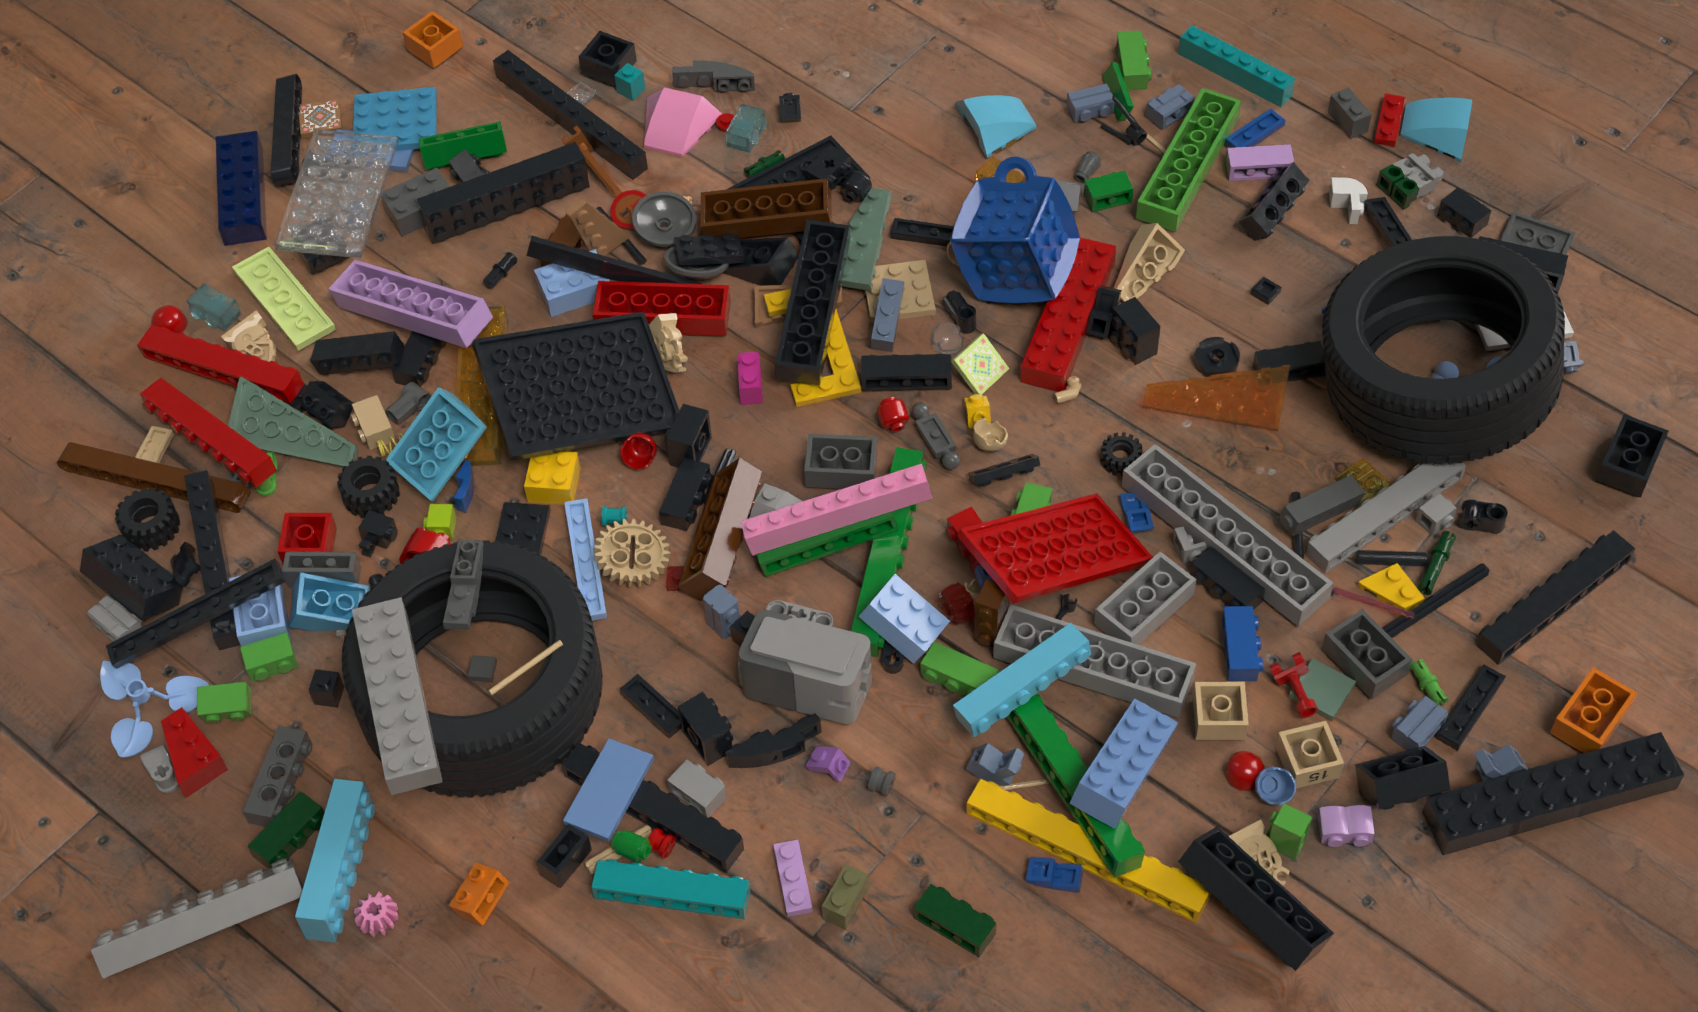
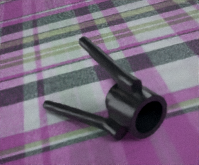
[1101,96,1148,145]

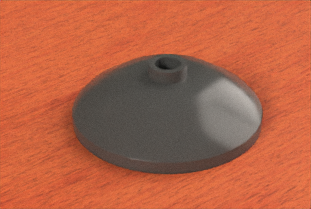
[632,192,696,247]
[664,246,729,280]

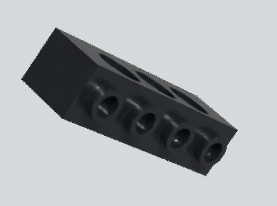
[1238,162,1310,241]

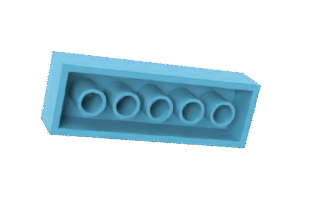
[295,779,375,943]

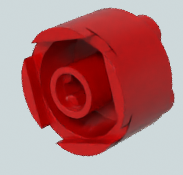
[399,527,451,564]

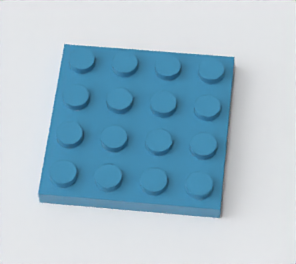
[353,87,437,155]

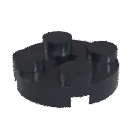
[1194,337,1240,379]

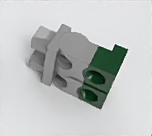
[1376,153,1444,210]

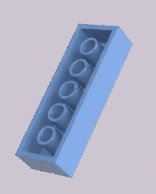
[1069,698,1178,829]

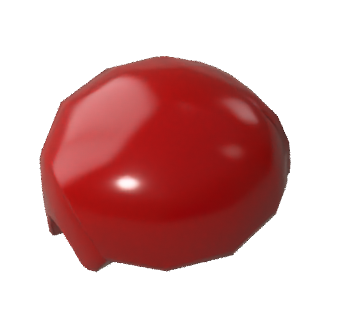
[151,305,188,333]
[620,432,657,470]
[1225,751,1265,791]

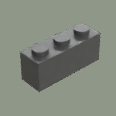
[282,552,361,587]

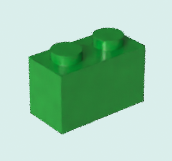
[1084,171,1134,213]

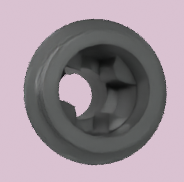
[1075,151,1101,183]

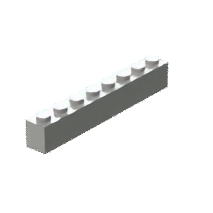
[1306,462,1466,574]

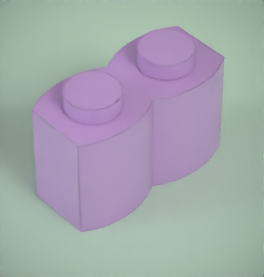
[1318,805,1375,847]

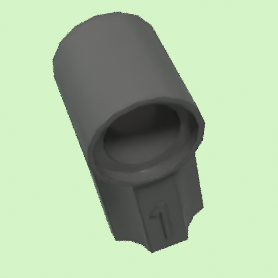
[385,382,431,425]

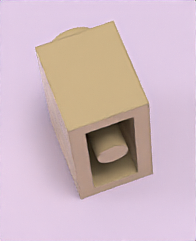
[351,395,396,450]

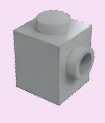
[1416,493,1456,536]

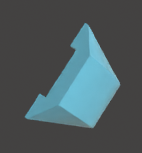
[955,95,1036,158]
[1400,98,1472,162]

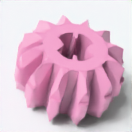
[354,891,399,937]

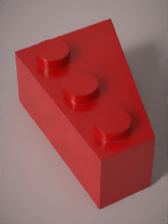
[161,707,228,798]

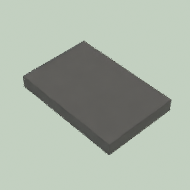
[1500,212,1576,255]

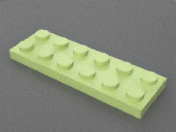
[232,247,336,351]

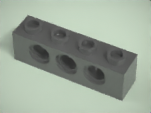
[243,726,312,827]

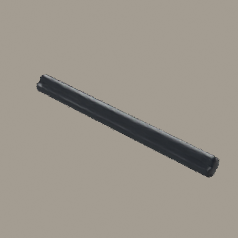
[1382,563,1490,638]

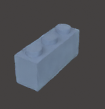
[871,278,904,352]

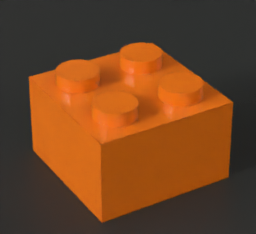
[403,11,463,68]

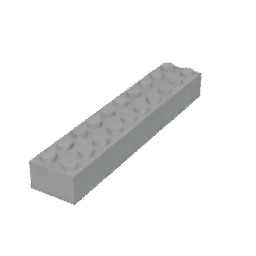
[1122,444,1334,627]

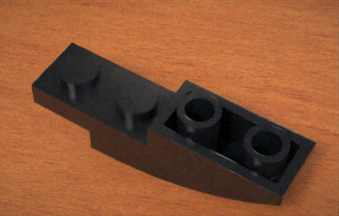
[725,713,822,768]

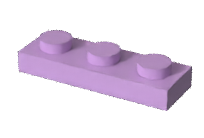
[773,840,813,917]

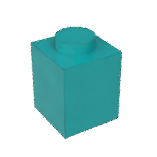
[614,63,646,101]

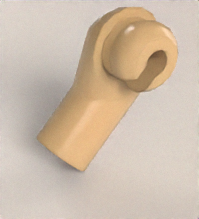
[1054,376,1081,404]

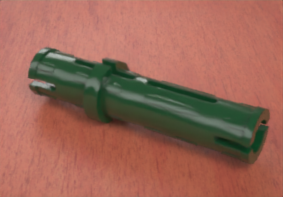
[1417,531,1456,596]

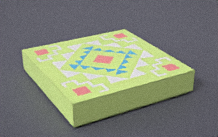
[951,333,1009,395]

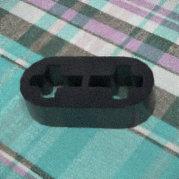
[882,640,905,674]

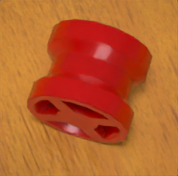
[648,827,676,859]

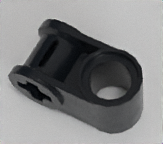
[1460,499,1508,534]

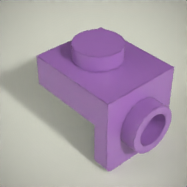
[806,746,850,782]

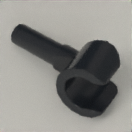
[1055,594,1077,620]

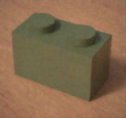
[822,864,869,930]

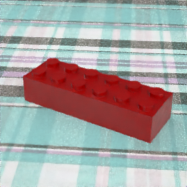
[593,281,731,336]

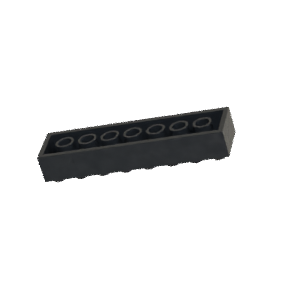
[416,142,590,244]
[775,220,850,385]

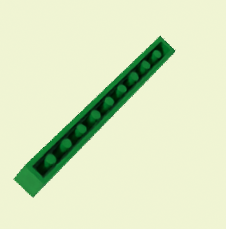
[851,447,927,657]
[1007,694,1145,878]

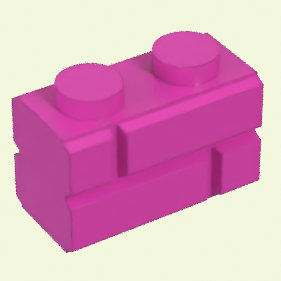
[737,352,763,405]

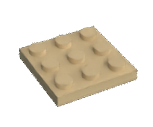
[865,260,936,323]

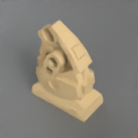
[221,310,276,362]
[649,313,688,372]
[1229,819,1290,887]

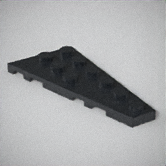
[726,135,865,190]

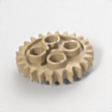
[593,519,670,587]

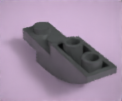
[672,60,755,92]
[443,540,484,630]

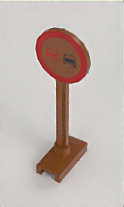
[560,126,647,230]

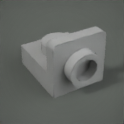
[1173,526,1207,564]

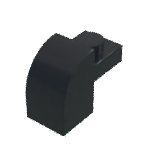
[1086,285,1122,339]

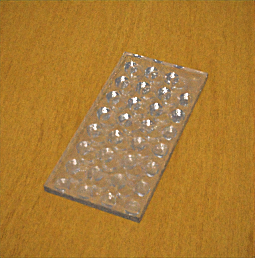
[274,129,398,258]

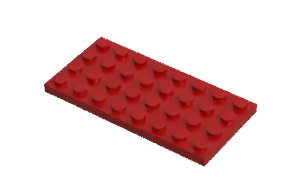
[957,493,1153,604]

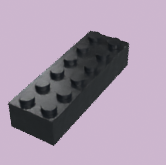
[1178,826,1335,971]

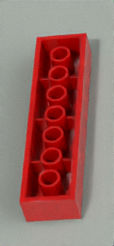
[1021,237,1116,392]

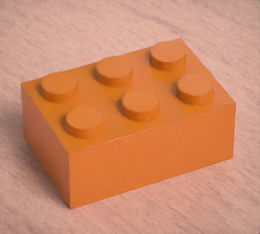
[1550,667,1638,753]

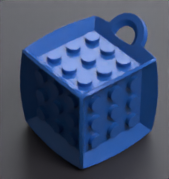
[950,157,1080,303]

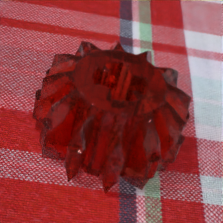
[939,583,975,625]

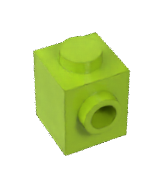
[423,504,457,540]

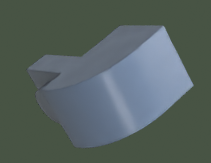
[966,743,1024,786]
[1474,744,1528,781]

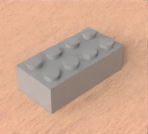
[1094,551,1196,645]

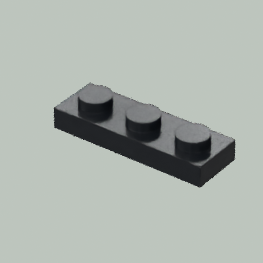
[968,454,1041,487]
[620,674,681,738]

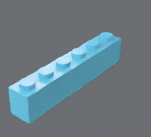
[953,623,1091,737]

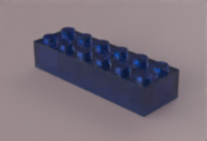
[216,131,267,246]

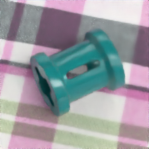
[601,506,627,527]

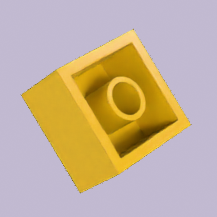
[524,451,581,505]

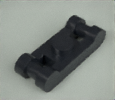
[170,542,200,587]

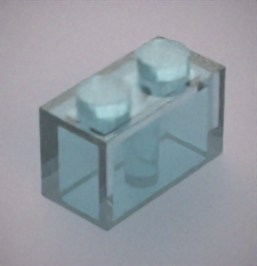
[725,104,767,153]
[186,283,241,332]

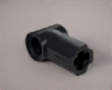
[943,290,976,334]

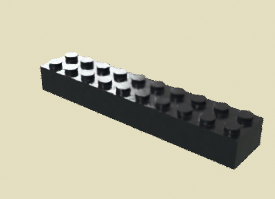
[1422,732,1685,855]

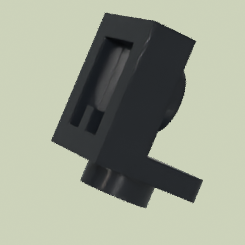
[779,93,801,122]

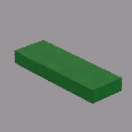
[1102,62,1134,121]

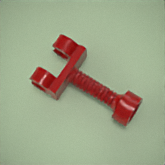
[1269,652,1318,718]

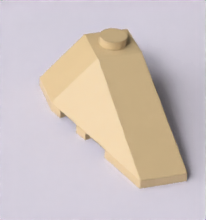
[1114,223,1185,302]

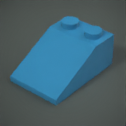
[289,572,370,631]

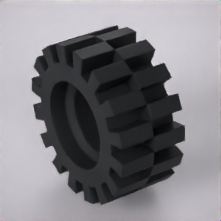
[1100,432,1143,476]

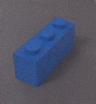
[1222,606,1263,681]

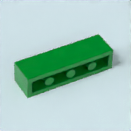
[419,121,507,169]

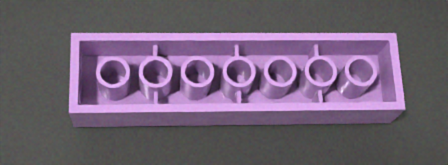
[328,260,493,348]

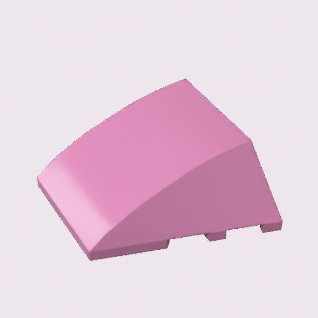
[644,87,722,157]

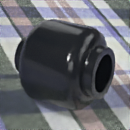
[841,170,872,202]

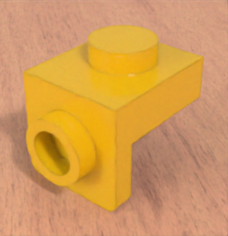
[964,394,991,429]

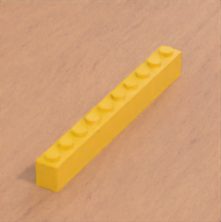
[966,779,1211,923]

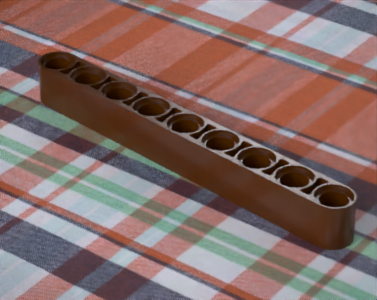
[57,442,250,513]

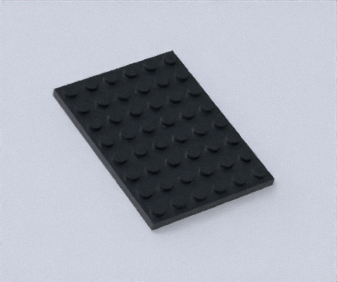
[472,312,680,461]

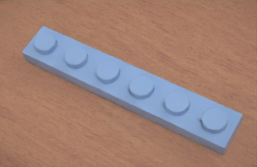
[564,498,607,621]

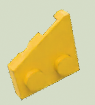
[1358,563,1425,613]

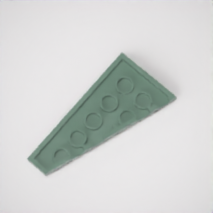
[841,188,892,291]
[228,376,358,467]

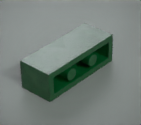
[247,791,325,869]
[914,884,996,958]

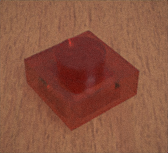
[666,566,684,591]

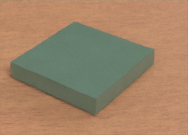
[1288,659,1356,721]

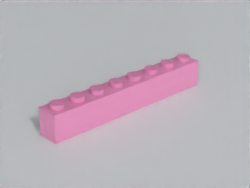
[741,464,933,555]

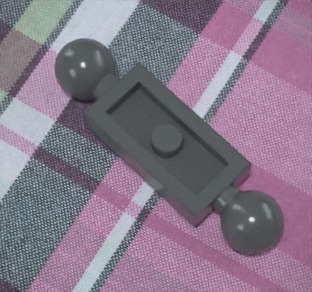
[911,402,960,470]

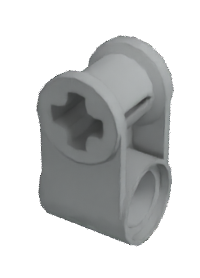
[140,745,179,794]

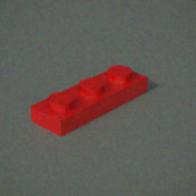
[1374,93,1405,147]

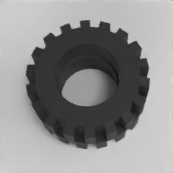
[337,456,400,518]
[115,488,180,551]

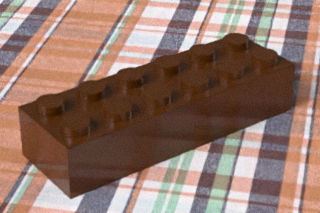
[700,178,832,238]
[677,458,762,601]

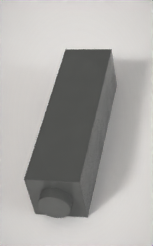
[1279,475,1365,536]

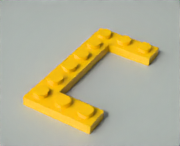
[764,288,861,407]

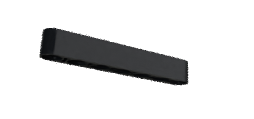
[271,74,302,187]

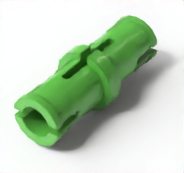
[1410,659,1449,706]

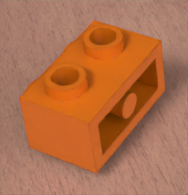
[448,862,510,926]

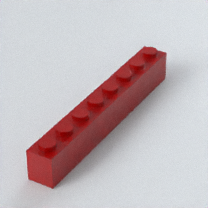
[137,325,304,404]
[140,377,277,488]

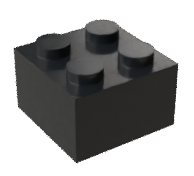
[578,31,637,87]
[1110,297,1161,365]
[664,404,712,468]
[677,692,734,766]

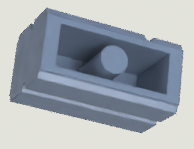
[1066,84,1115,123]
[1146,84,1195,130]
[703,585,740,639]
[1392,696,1449,750]

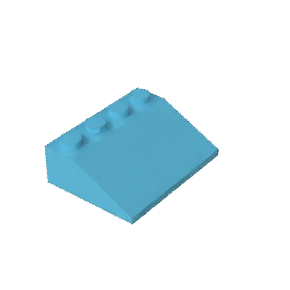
[386,387,487,501]

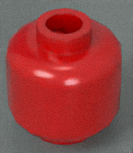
[877,397,909,432]

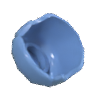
[1255,766,1296,806]

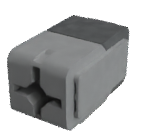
[738,600,872,724]

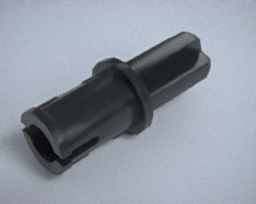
[483,252,518,289]

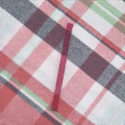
[1334,587,1415,619]

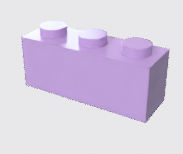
[1225,144,1294,181]

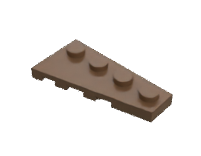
[565,198,630,256]

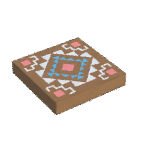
[299,99,343,139]

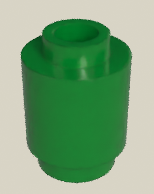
[612,830,652,863]

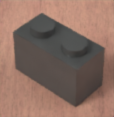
[1328,87,1372,139]

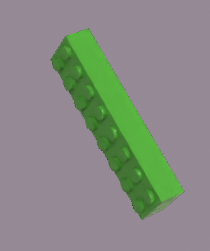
[1136,88,1241,232]

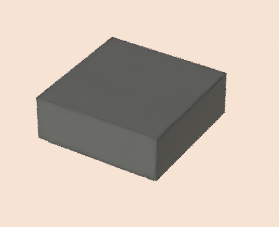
[468,655,497,682]

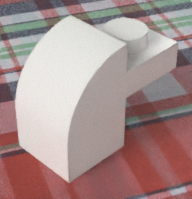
[1329,177,1368,224]

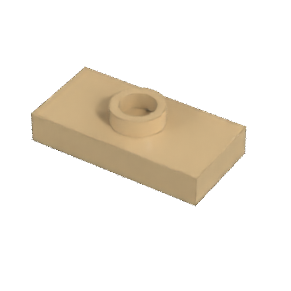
[135,426,174,463]

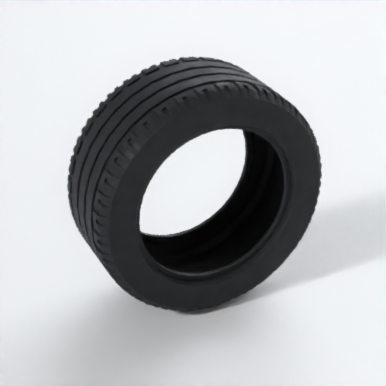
[1322,236,1565,464]
[341,540,603,798]

